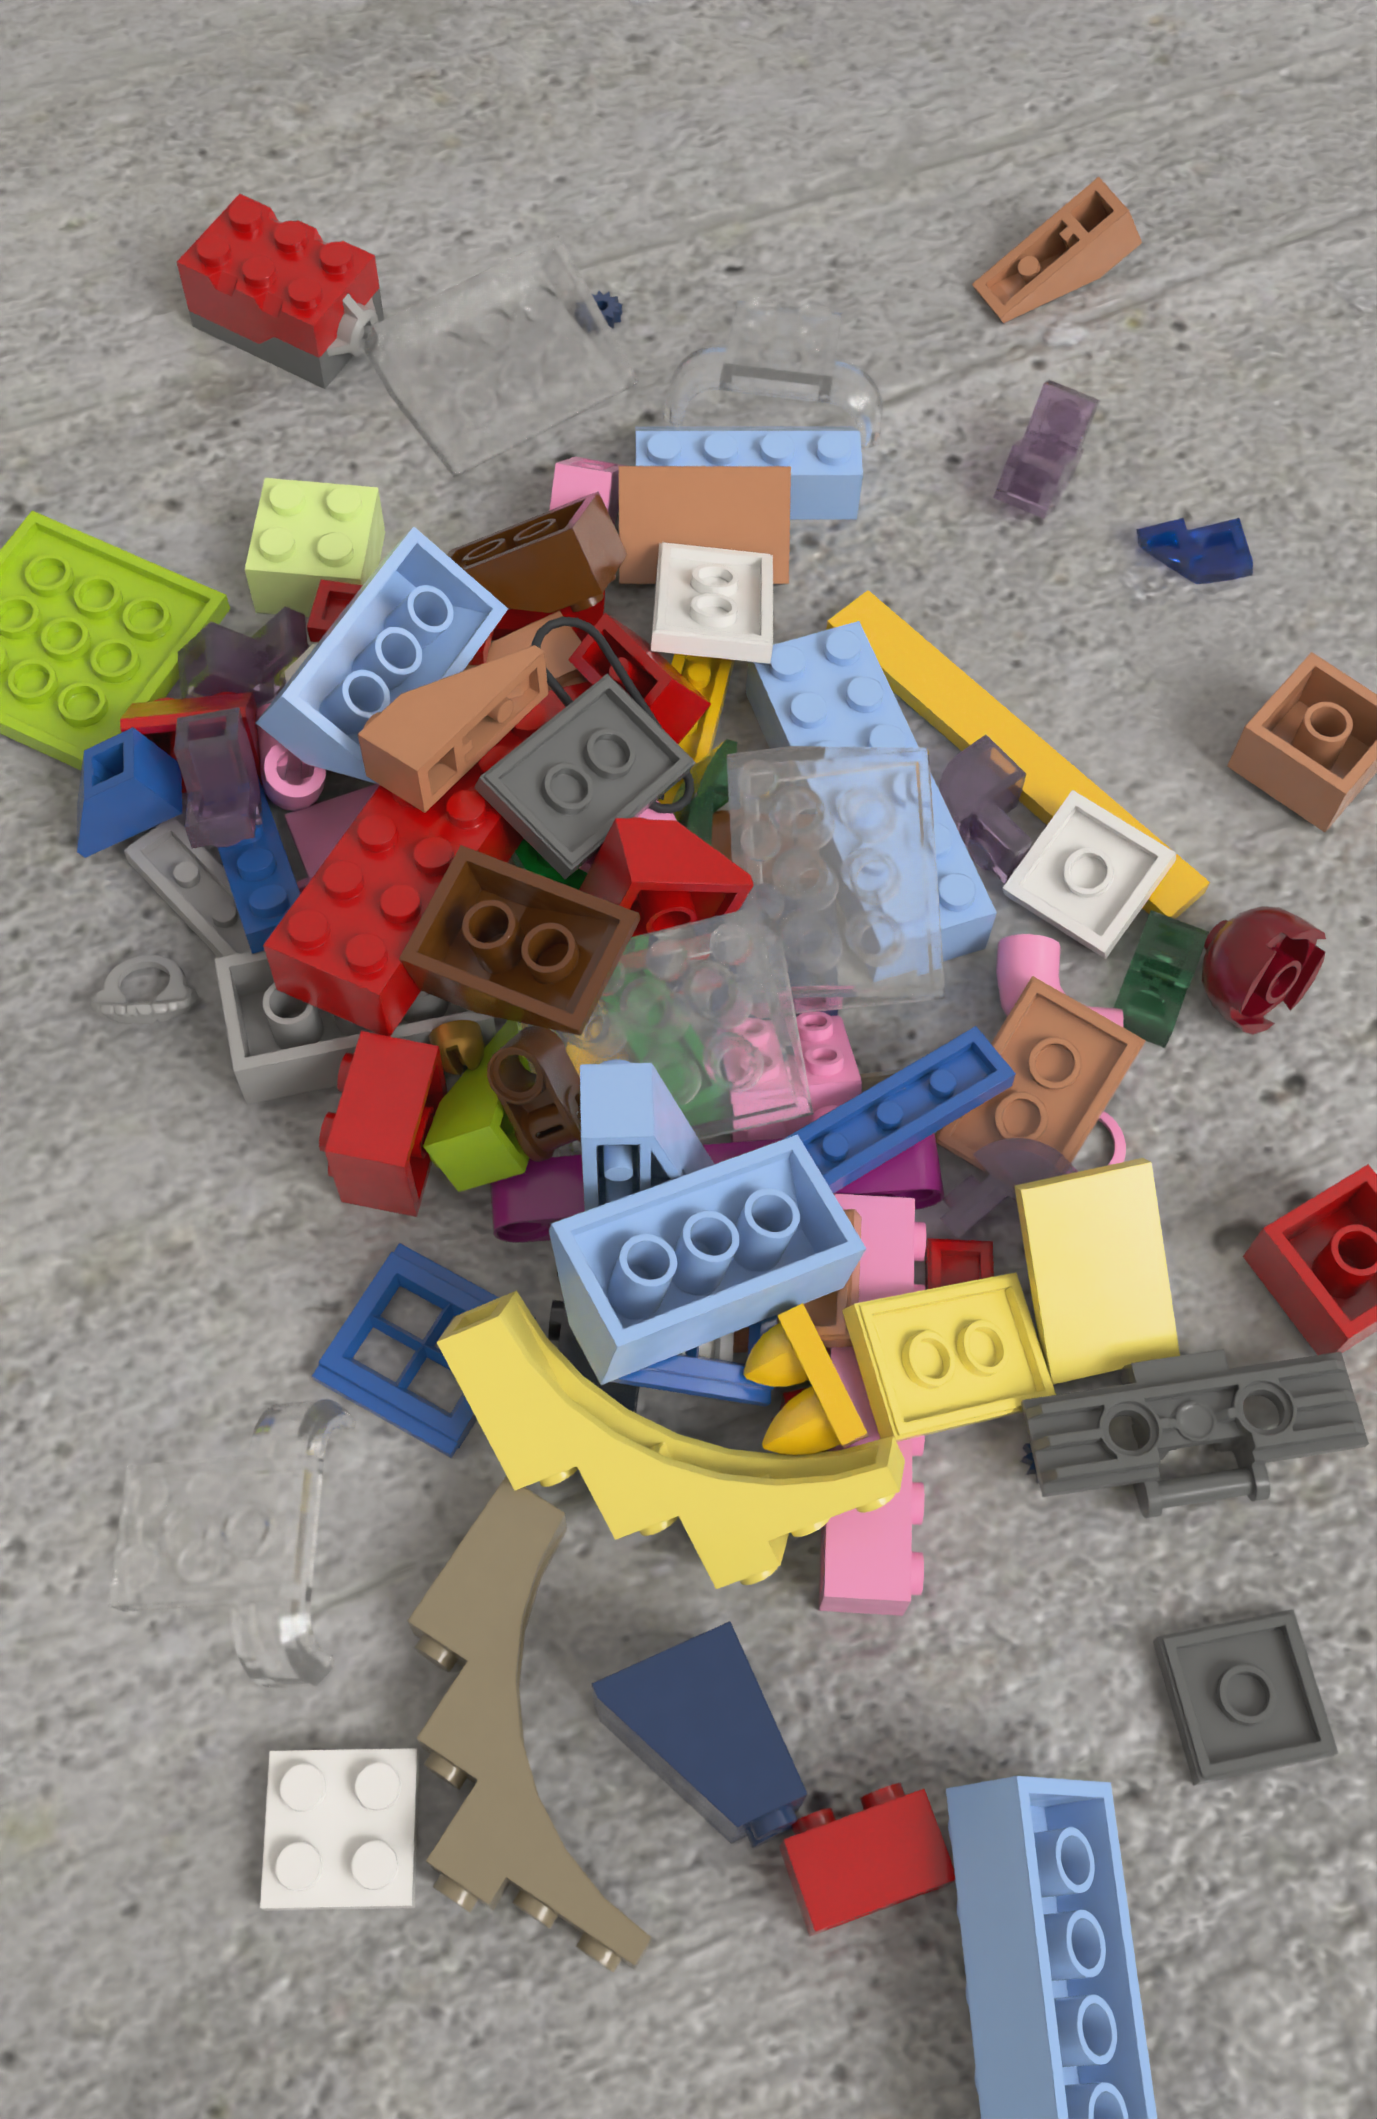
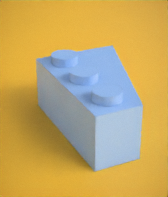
[580,1059,714,1211]

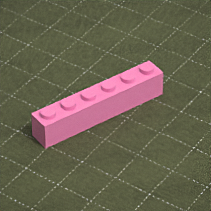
[819,1194,926,1616]

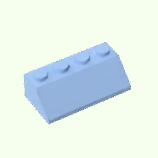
[635,426,863,520]
[256,527,508,784]
[549,1134,866,1385]

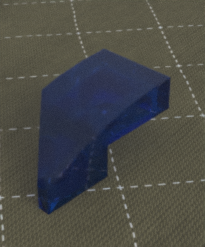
[1136,518,1253,585]

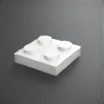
[1002,790,1176,959]
[260,1748,420,1911]

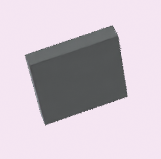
[1153,1609,1339,1786]

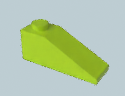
[423,1020,566,1192]

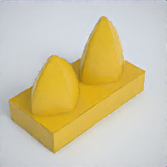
[743,1303,869,1455]

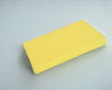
[1014,1158,1180,1385]
[842,1272,1056,1442]

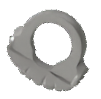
[90,955,199,1024]

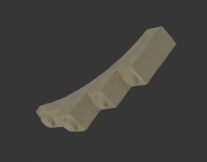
[407,1475,652,1973]

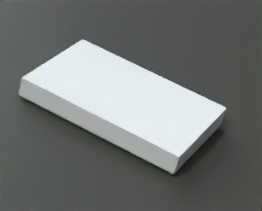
[651,542,773,664]

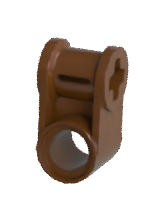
[487,1026,581,1162]

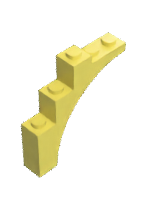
[437,1290,905,1589]

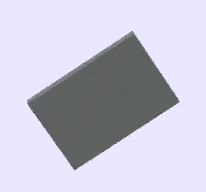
[474,674,696,880]

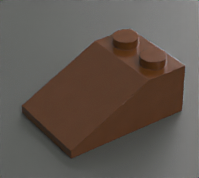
[446,491,627,613]
[399,845,641,1036]

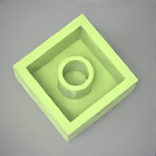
[244,478,385,617]

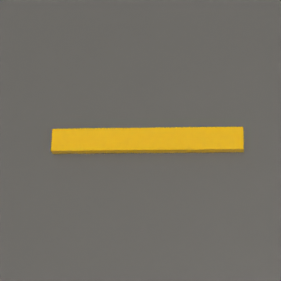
[826,590,1210,928]

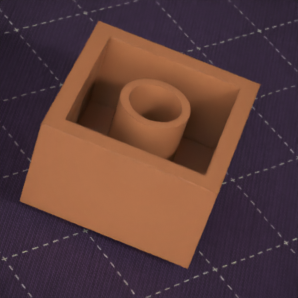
[1227,652,1377,832]

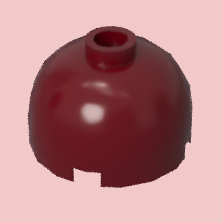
[1201,906,1326,1035]

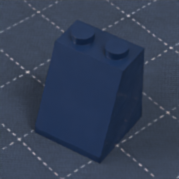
[592,1621,808,1848]

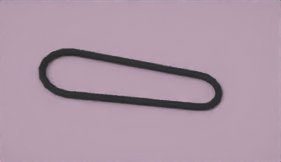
[532,617,694,814]

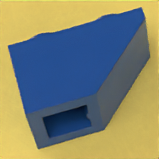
[77,727,182,858]

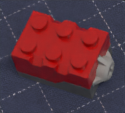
[177,193,384,389]

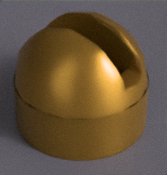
[429,1020,484,1075]

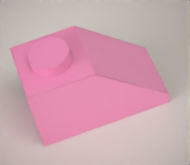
[549,456,628,524]

